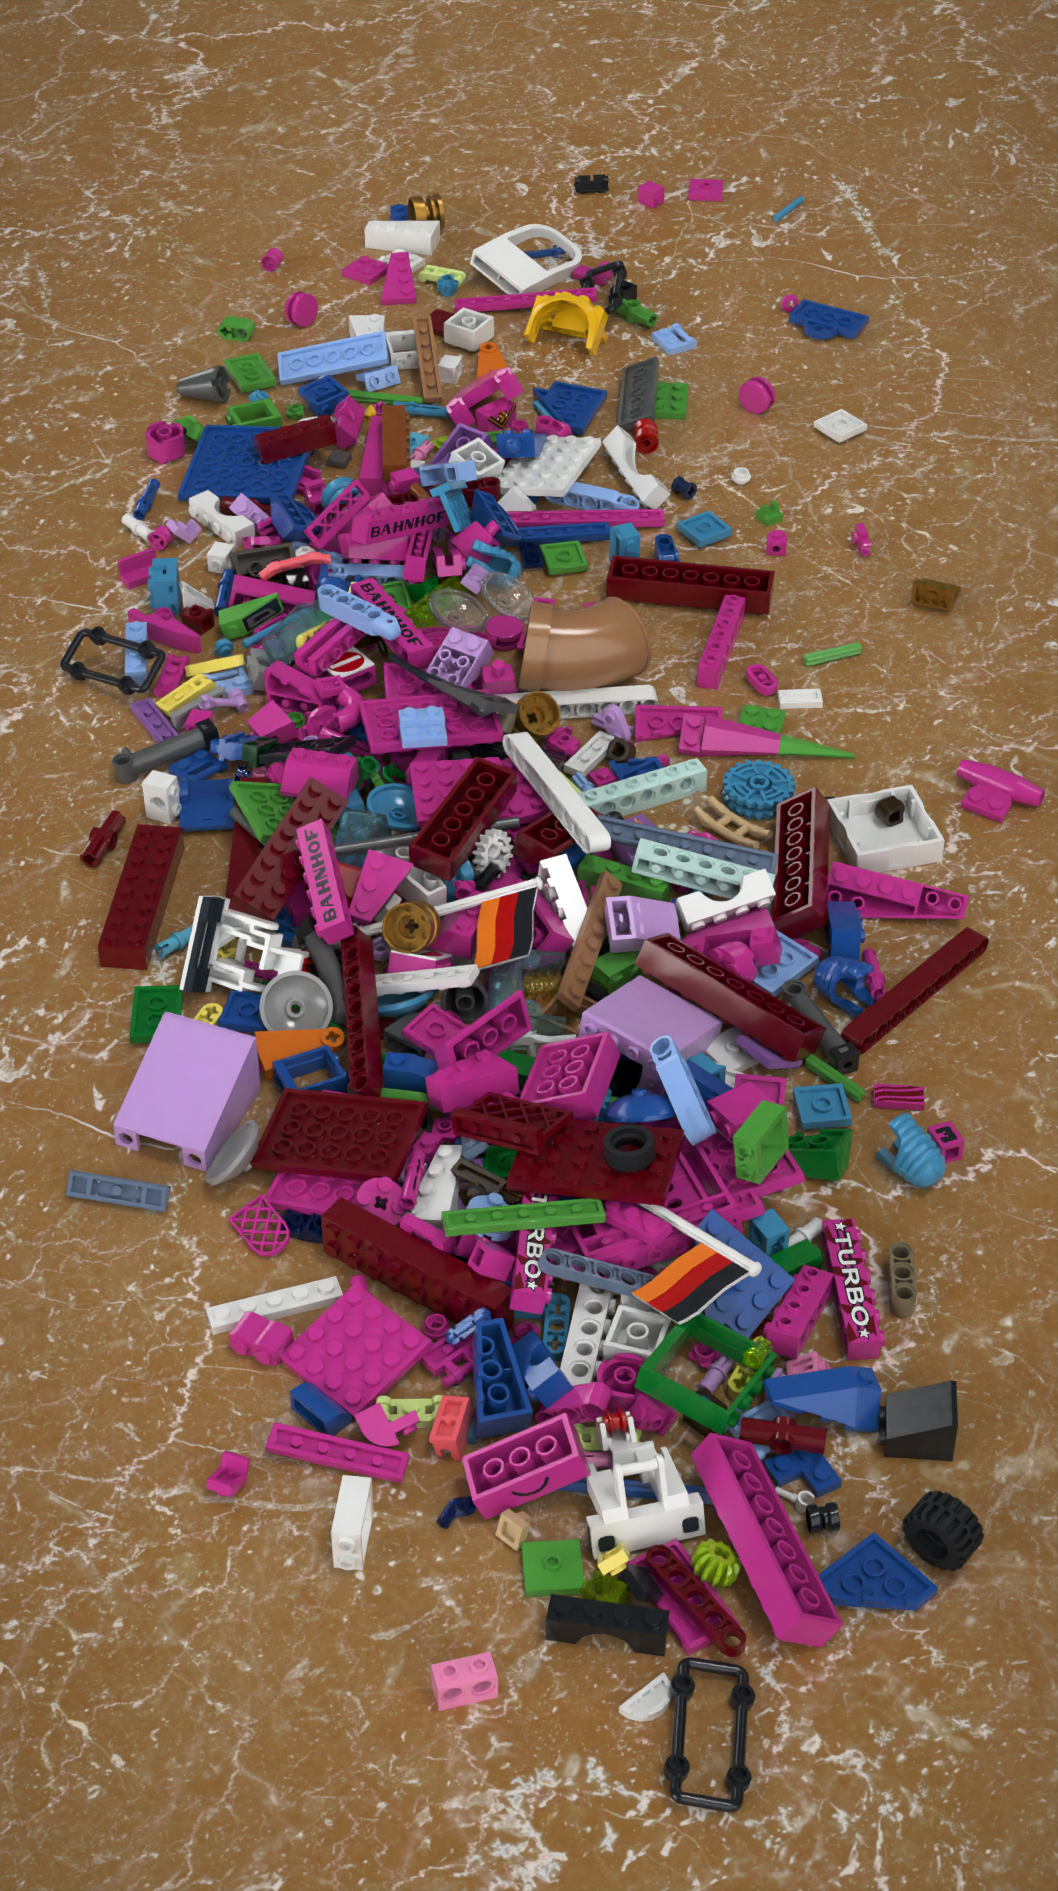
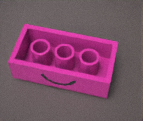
[461,1412,591,1520]

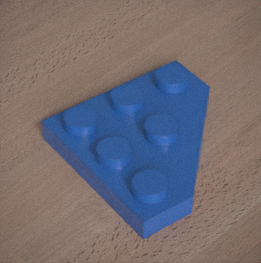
[818,1532,938,1611]

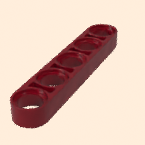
[646,1544,746,1657]

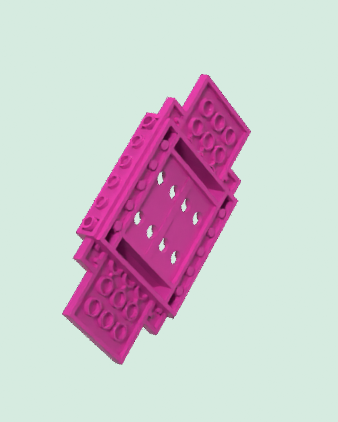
[491,1118,805,1282]

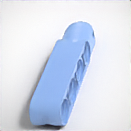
[545,482,640,510]
[328,563,408,591]
[317,584,401,641]
[650,1035,717,1146]

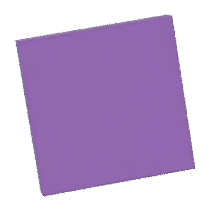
[735,1035,803,1069]

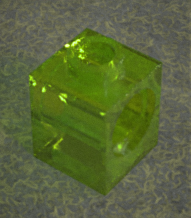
[580,1570,628,1604]

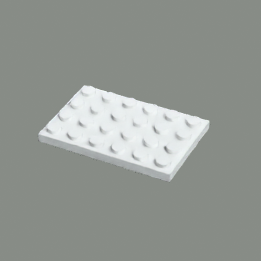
[497,435,601,497]

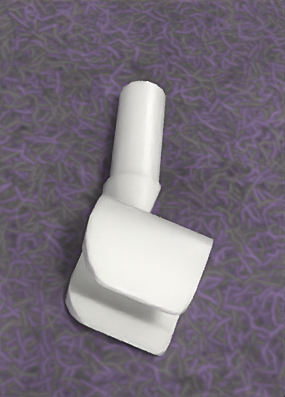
[775,1487,814,1513]

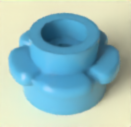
[214,638,234,658]

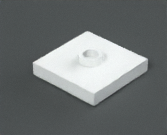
[814,409,867,443]
[705,1026,759,1072]

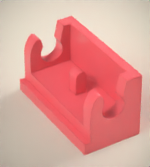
[429,1396,474,1461]

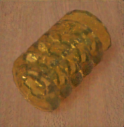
[523,969,566,1002]

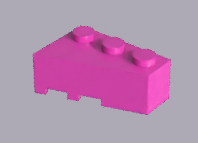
[264,660,336,717]

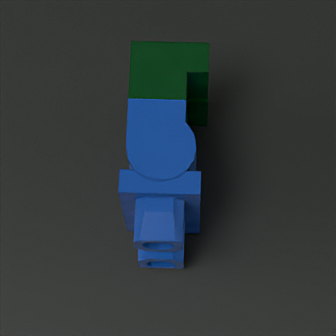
[210,731,278,769]

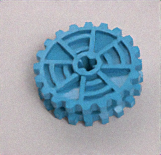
[722,759,796,821]

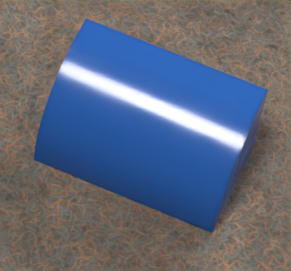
[290,1382,354,1436]

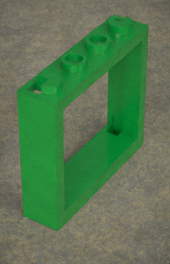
[634,1313,777,1435]

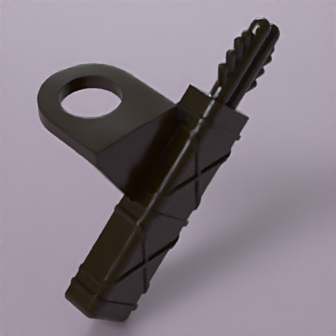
[451,1158,523,1206]

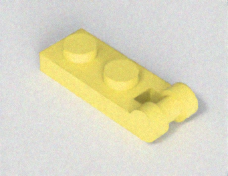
[155,673,216,718]
[597,1541,632,1576]

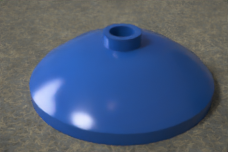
[602,1088,676,1123]

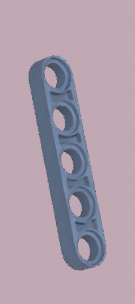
[538,1248,656,1298]

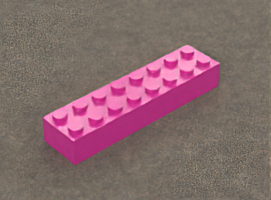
[690,1433,843,1648]

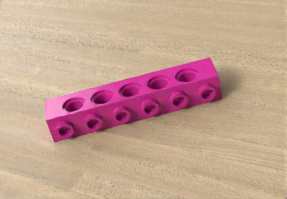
[697,595,745,690]

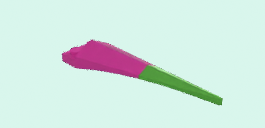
[677,713,855,759]

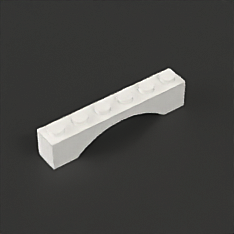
[602,425,671,509]

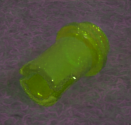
[743,1338,773,1369]

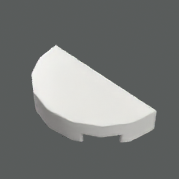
[619,1672,671,1722]

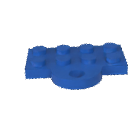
[789,299,869,339]

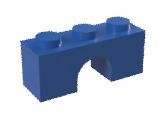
[512,1330,573,1408]

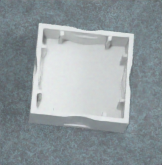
[827,785,945,873]

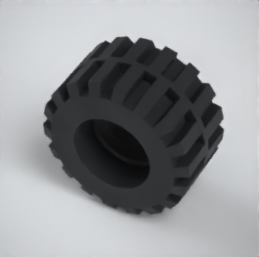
[902,1490,984,1571]

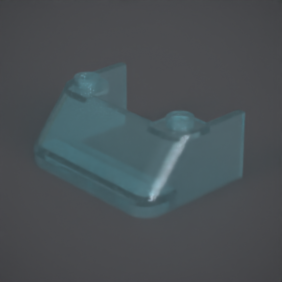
[488,950,566,1046]

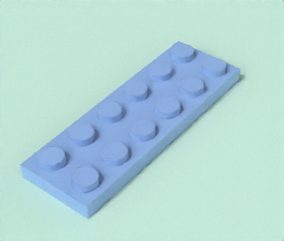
[278,330,389,386]

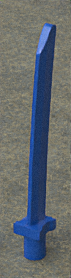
[524,245,566,258]

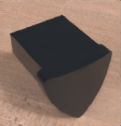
[616,1565,664,1603]

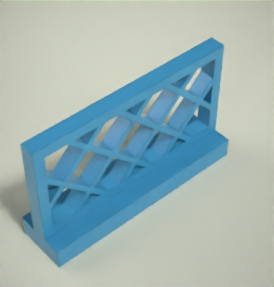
[429,480,473,533]

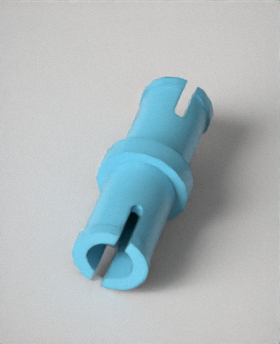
[154,925,193,958]

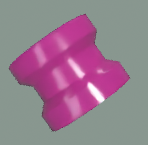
[148,525,173,551]

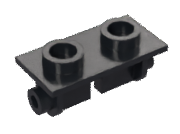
[574,174,609,193]

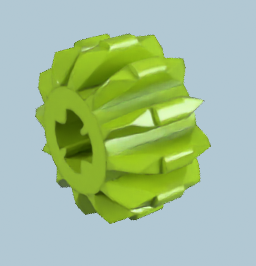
[690,1538,742,1589]

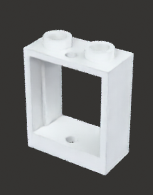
[385,330,419,370]
[331,1475,374,1570]

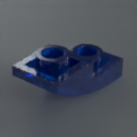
[519,540,543,569]
[280,1209,323,1243]

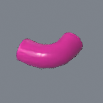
[331,687,365,734]

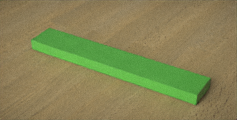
[441,1198,606,1237]

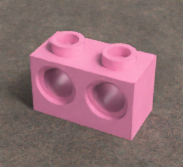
[431,1652,498,1711]

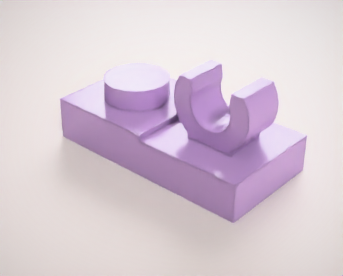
[229,493,269,533]

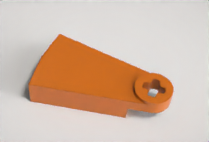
[476,342,508,379]
[255,1027,345,1081]

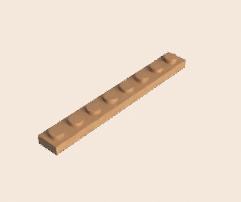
[556,870,623,1012]

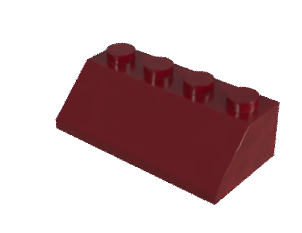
[253,414,337,464]
[513,806,604,865]

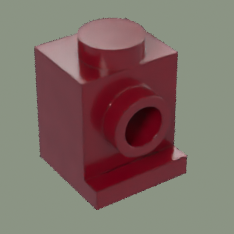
[181,604,215,636]

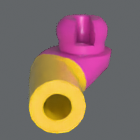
[363,401,385,423]

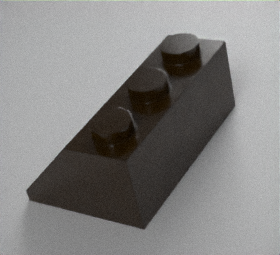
[230,542,295,584]

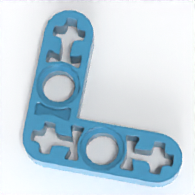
[514,1293,570,1362]

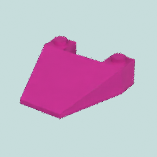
[445,367,524,426]
[682,906,782,967]

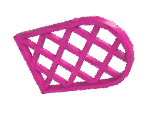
[228,1194,290,1257]

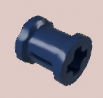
[671,476,697,500]

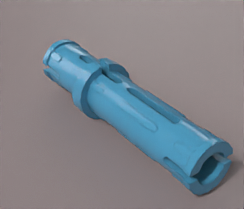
[393,401,449,419]

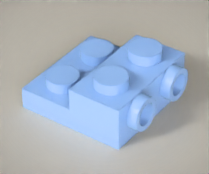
[398,706,447,748]

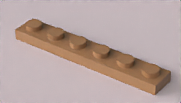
[413,315,443,403]

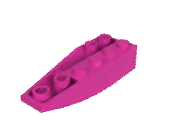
[828,861,970,919]

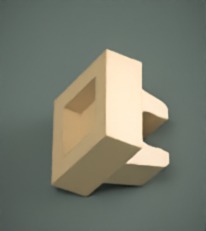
[495,1509,532,1551]

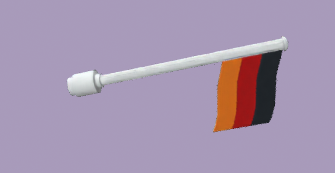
[331,876,543,970]
[631,1203,762,1325]

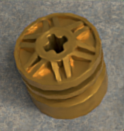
[408,193,445,230]
[511,691,561,742]
[382,899,441,954]

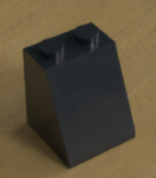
[879,1381,958,1461]

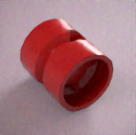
[633,419,659,454]

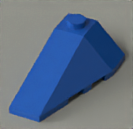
[383,1052,438,1093]
[762,1366,881,1433]

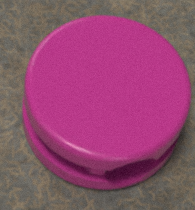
[285,291,318,327]
[739,377,775,414]
[485,615,524,651]

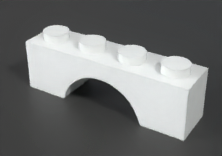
[188,490,255,549]
[675,869,776,931]

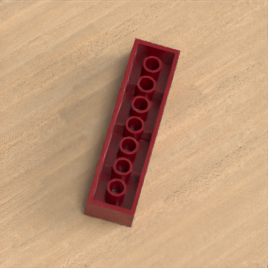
[606,555,775,615]
[228,776,349,930]
[772,786,830,939]
[98,824,184,970]
[634,933,827,1062]
[321,1197,514,1332]

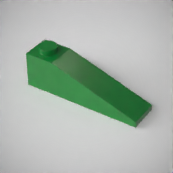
[788,1129,852,1182]

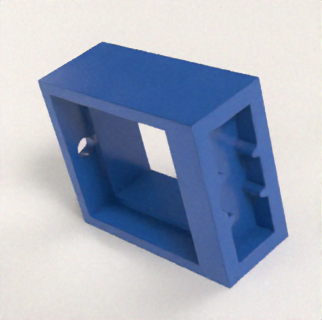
[272,1045,350,1094]

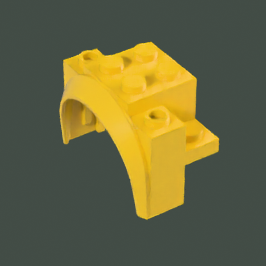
[524,291,608,357]

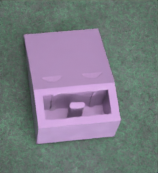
[422,627,494,687]
[604,896,681,953]

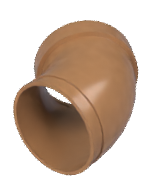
[517,597,652,693]

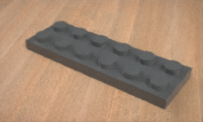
[617,356,660,431]

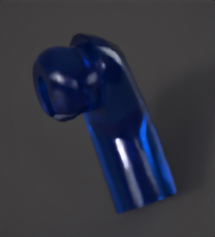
[437,1496,477,1529]

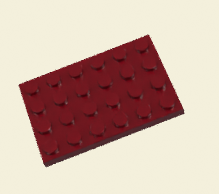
[250,1088,428,1183]
[506,1118,685,1206]

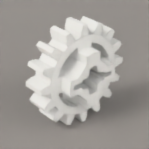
[472,828,513,878]

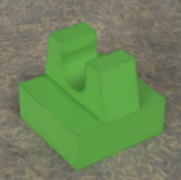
[755,500,783,527]

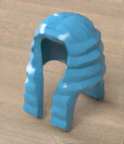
[465,539,521,588]
[875,1112,946,1188]

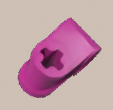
[536,415,572,437]

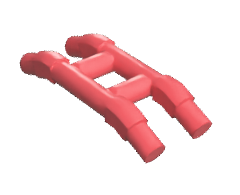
[258,551,331,581]

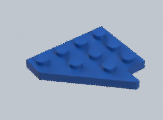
[533,381,607,435]
[695,1209,796,1338]

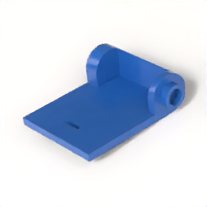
[179,778,234,831]

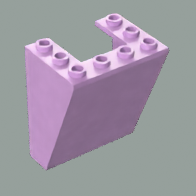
[578,975,723,1094]
[113,1011,261,1172]

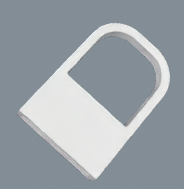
[470,224,582,294]

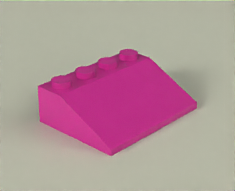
[519,1031,620,1121]

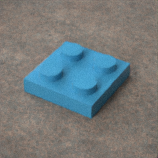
[677,510,732,547]
[792,1083,852,1130]

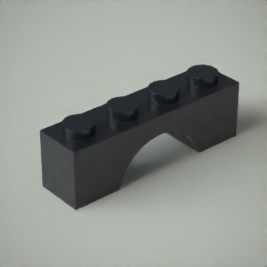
[546,1594,670,1657]

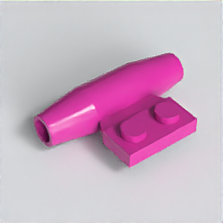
[957,759,1045,823]

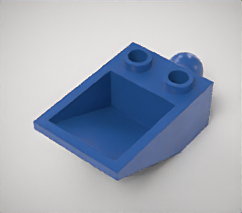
[496,429,547,458]

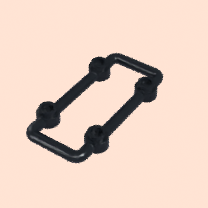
[579,260,627,314]
[60,626,166,695]
[663,1657,755,1812]

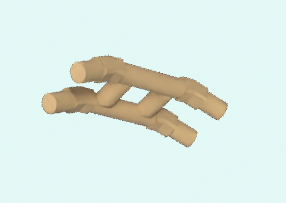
[692,795,773,849]

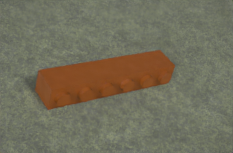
[382,405,411,482]

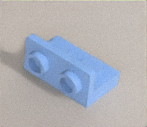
[355,365,401,392]

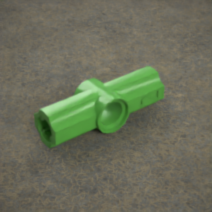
[608,298,658,328]

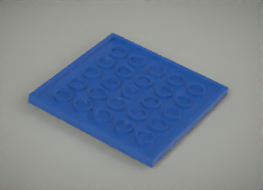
[178,425,311,504]

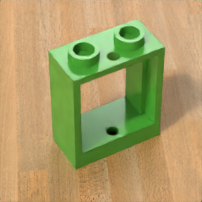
[225,398,283,427]
[733,1100,789,1184]

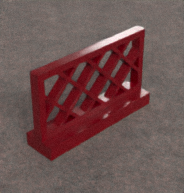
[451,1092,573,1156]

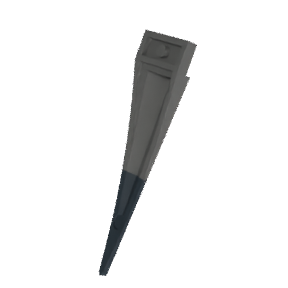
[388,653,519,718]

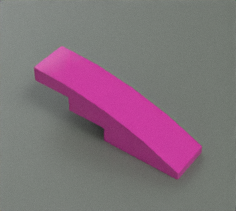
[127,608,202,654]

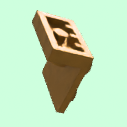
[911,578,961,612]

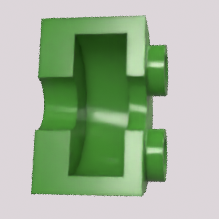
[171,415,205,445]

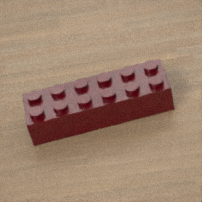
[409,756,517,882]

